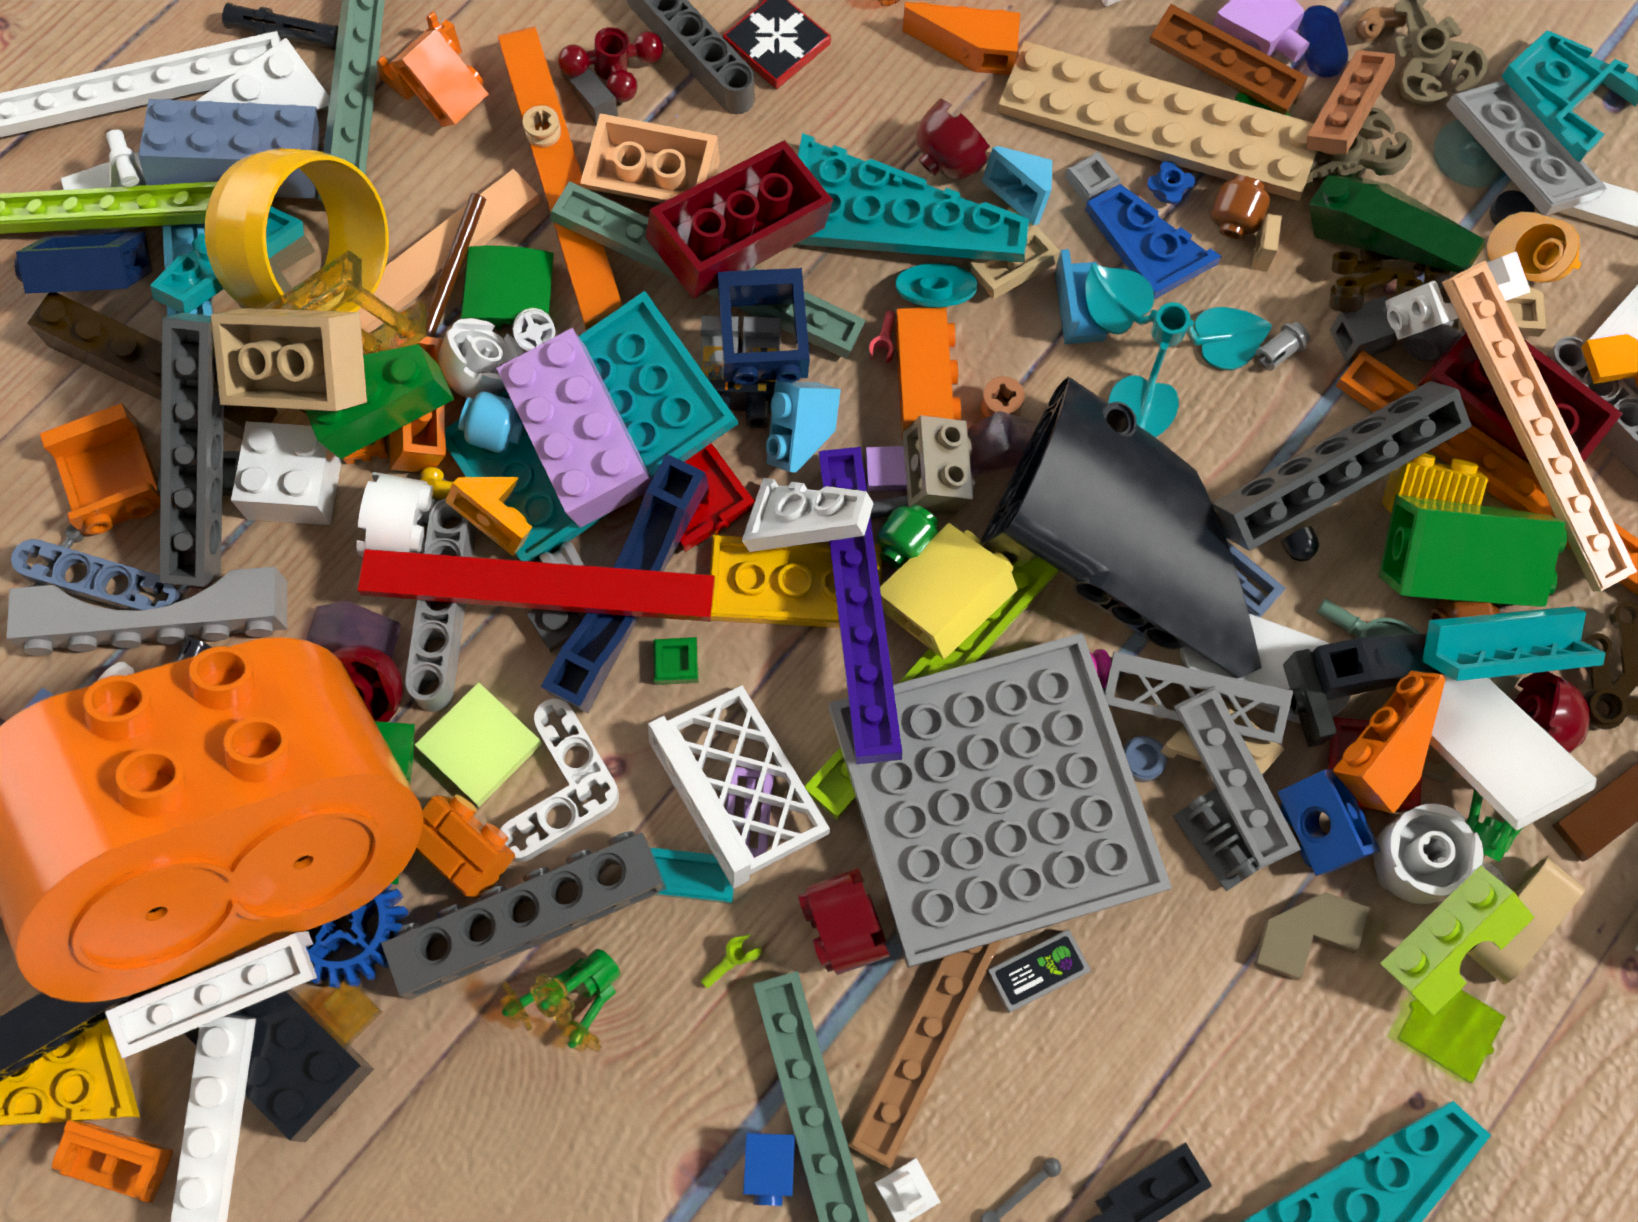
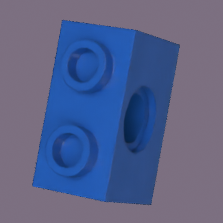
[1277,769,1381,876]

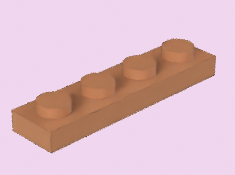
[1307,50,1395,155]

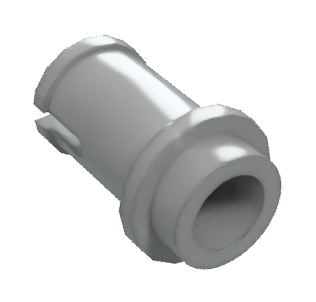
[1256,322,1310,371]

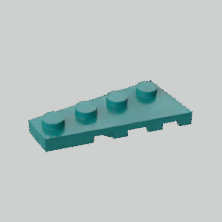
[150,207,304,313]

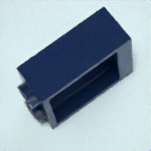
[14,231,153,294]
[718,268,810,385]

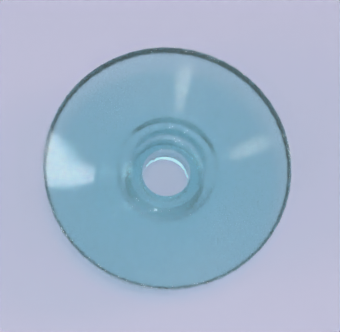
[1434,119,1506,187]

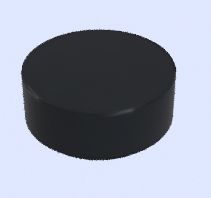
[1490,190,1535,225]

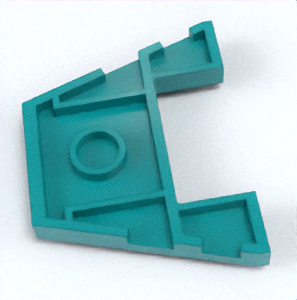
[1501,30,1638,162]

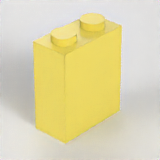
[880,523,1018,660]

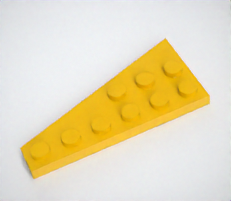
[0,1019,140,1126]

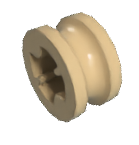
[522,105,561,148]

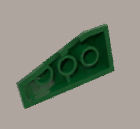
[1308,175,1485,273]

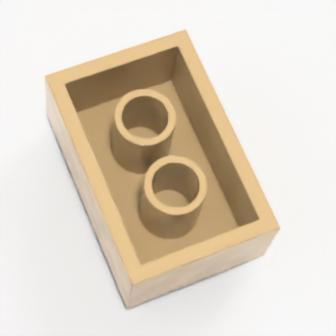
[211,308,367,411]

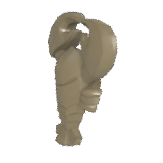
[1394,0,1488,106]
[1304,107,1412,189]

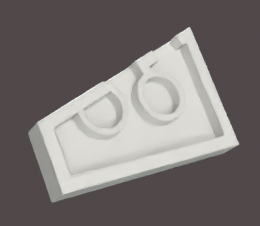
[196,38,330,111]

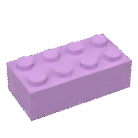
[496,328,652,528]

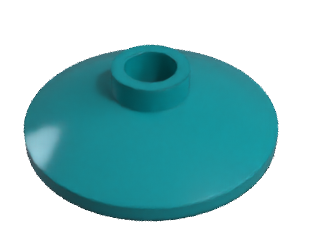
[896,263,977,308]

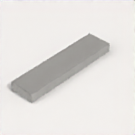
[1174,686,1301,869]

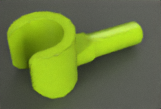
[701,934,762,988]

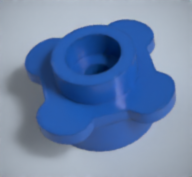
[1147,161,1195,204]

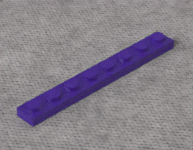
[819,447,902,765]

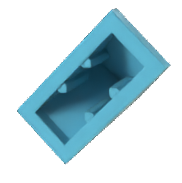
[981,146,1052,225]

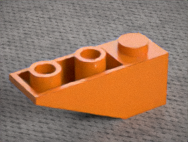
[902,2,1021,75]
[1333,671,1446,813]

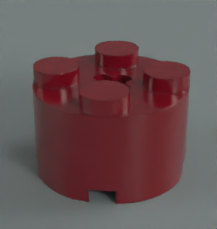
[798,868,890,976]

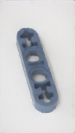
[11,539,182,611]

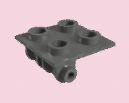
[1173,788,1298,891]

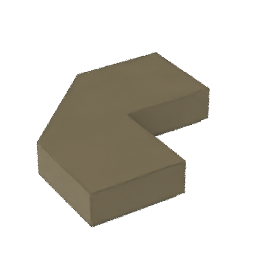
[1254,892,1369,980]

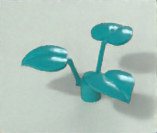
[1085,264,1272,438]

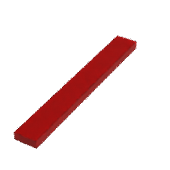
[357,549,716,622]

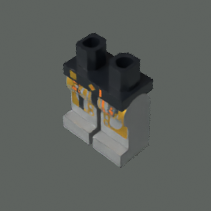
[701,315,781,428]

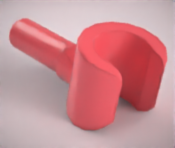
[869,311,895,363]

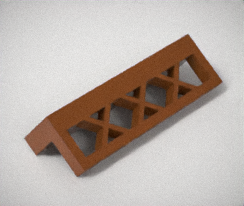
[1150,4,1308,115]

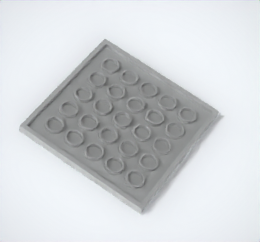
[828,633,1172,968]

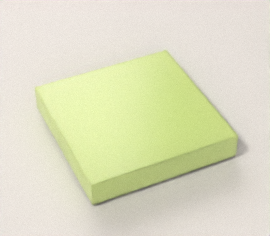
[415,682,543,807]

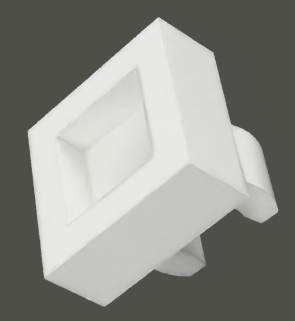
[874,1158,940,1222]

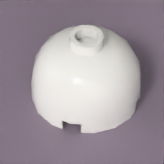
[438,318,523,399]

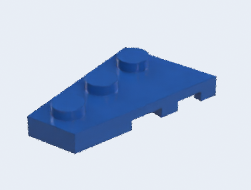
[1085,184,1222,300]

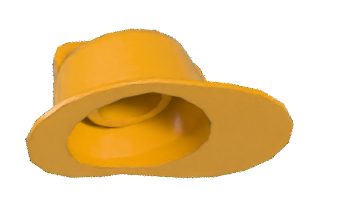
[1487,212,1581,283]

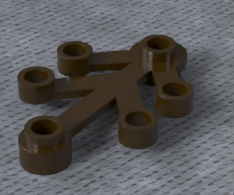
[1329,249,1451,313]
[1583,602,1638,730]

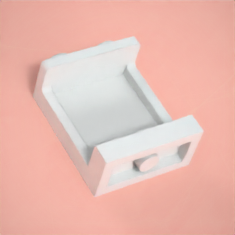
[1385,251,1531,340]

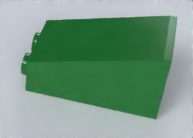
[1379,494,1567,607]

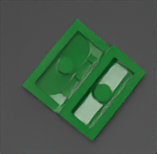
[460,245,554,330]

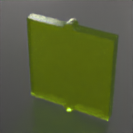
[1397,989,1506,1084]

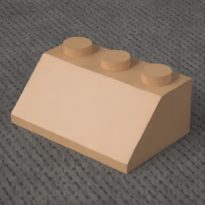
[580,113,720,203]

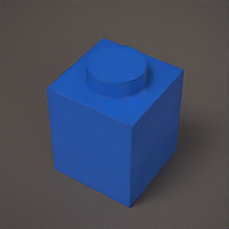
[743,1133,795,1206]

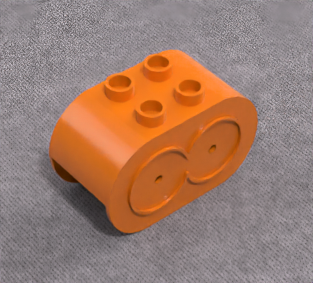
[0,637,423,1002]

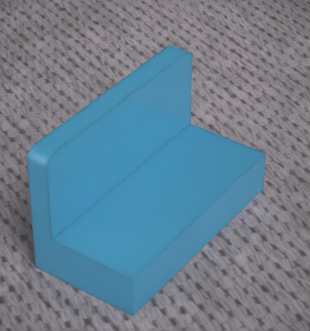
[1054,249,1107,344]

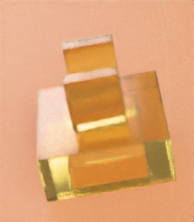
[313,979,383,1045]

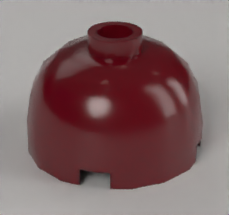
[916,98,991,180]
[332,645,404,722]
[1509,671,1589,754]

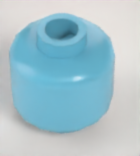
[458,391,524,453]

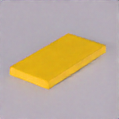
[710,535,882,628]

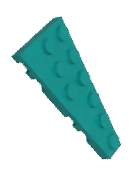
[796,133,1029,263]
[1240,1101,1492,1222]

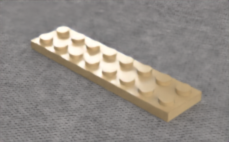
[998,41,1317,201]

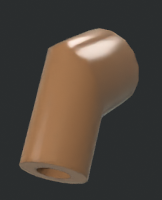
[1355,7,1407,42]

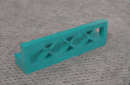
[1422,606,1606,681]

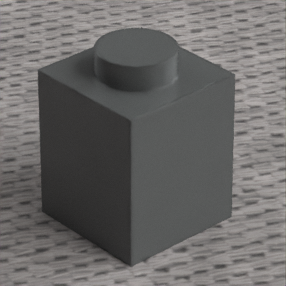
[1330,296,1397,364]

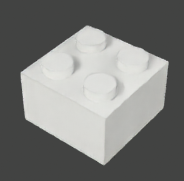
[231,421,342,525]

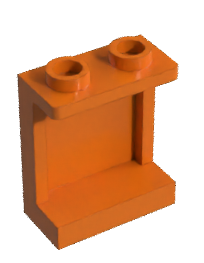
[39,403,161,536]

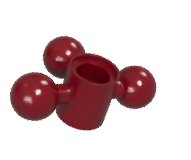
[558,27,664,103]

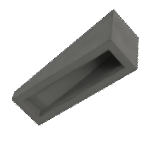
[561,67,618,125]

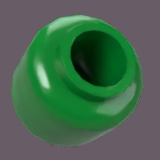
[877,504,939,569]

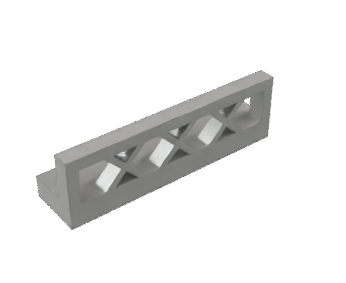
[1105,652,1293,744]

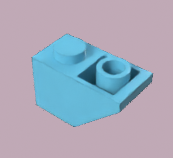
[766,381,841,472]

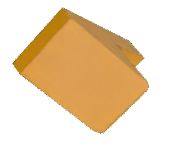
[445,477,532,556]

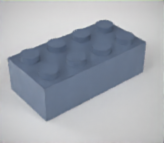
[138,99,321,198]

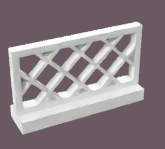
[648,685,830,889]

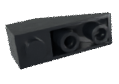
[1312,634,1444,700]

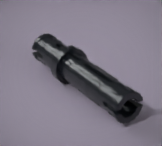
[222,2,339,51]

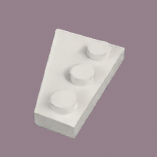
[742,478,873,552]

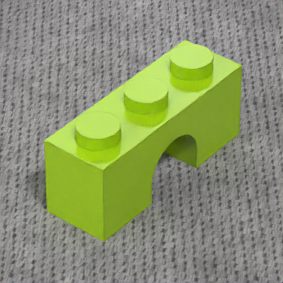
[1380,865,1535,1016]

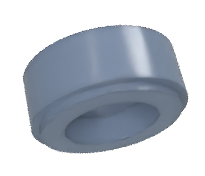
[1124,736,1167,783]

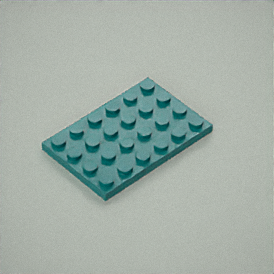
[445,291,739,562]

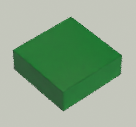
[653,637,699,685]

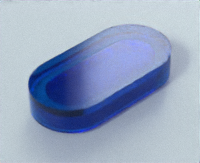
[1298,5,1349,77]

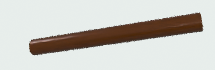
[417,193,486,337]

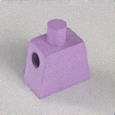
[1213,0,1309,62]

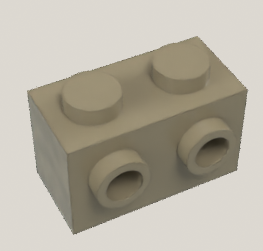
[903,415,975,515]

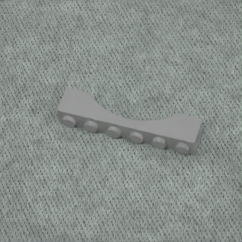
[7,567,287,656]

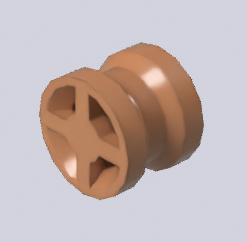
[980,376,1025,428]

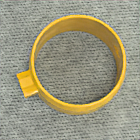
[205,148,389,312]

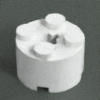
[356,472,436,558]
[1373,804,1483,904]

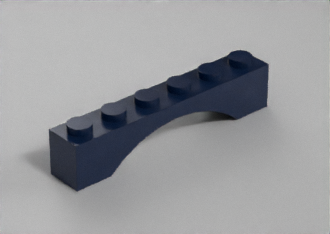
[541,453,709,714]

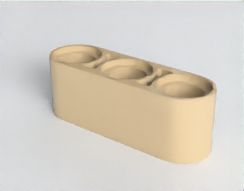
[1467,856,1585,985]

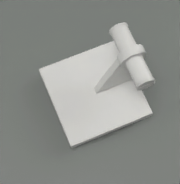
[60,130,146,234]

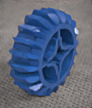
[304,884,409,989]

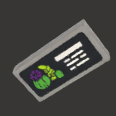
[987,929,1091,1014]

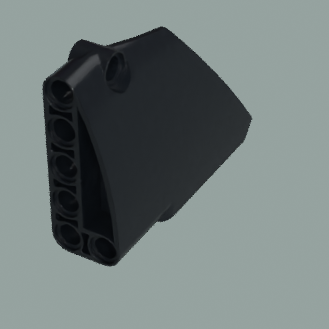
[980,376,1262,679]

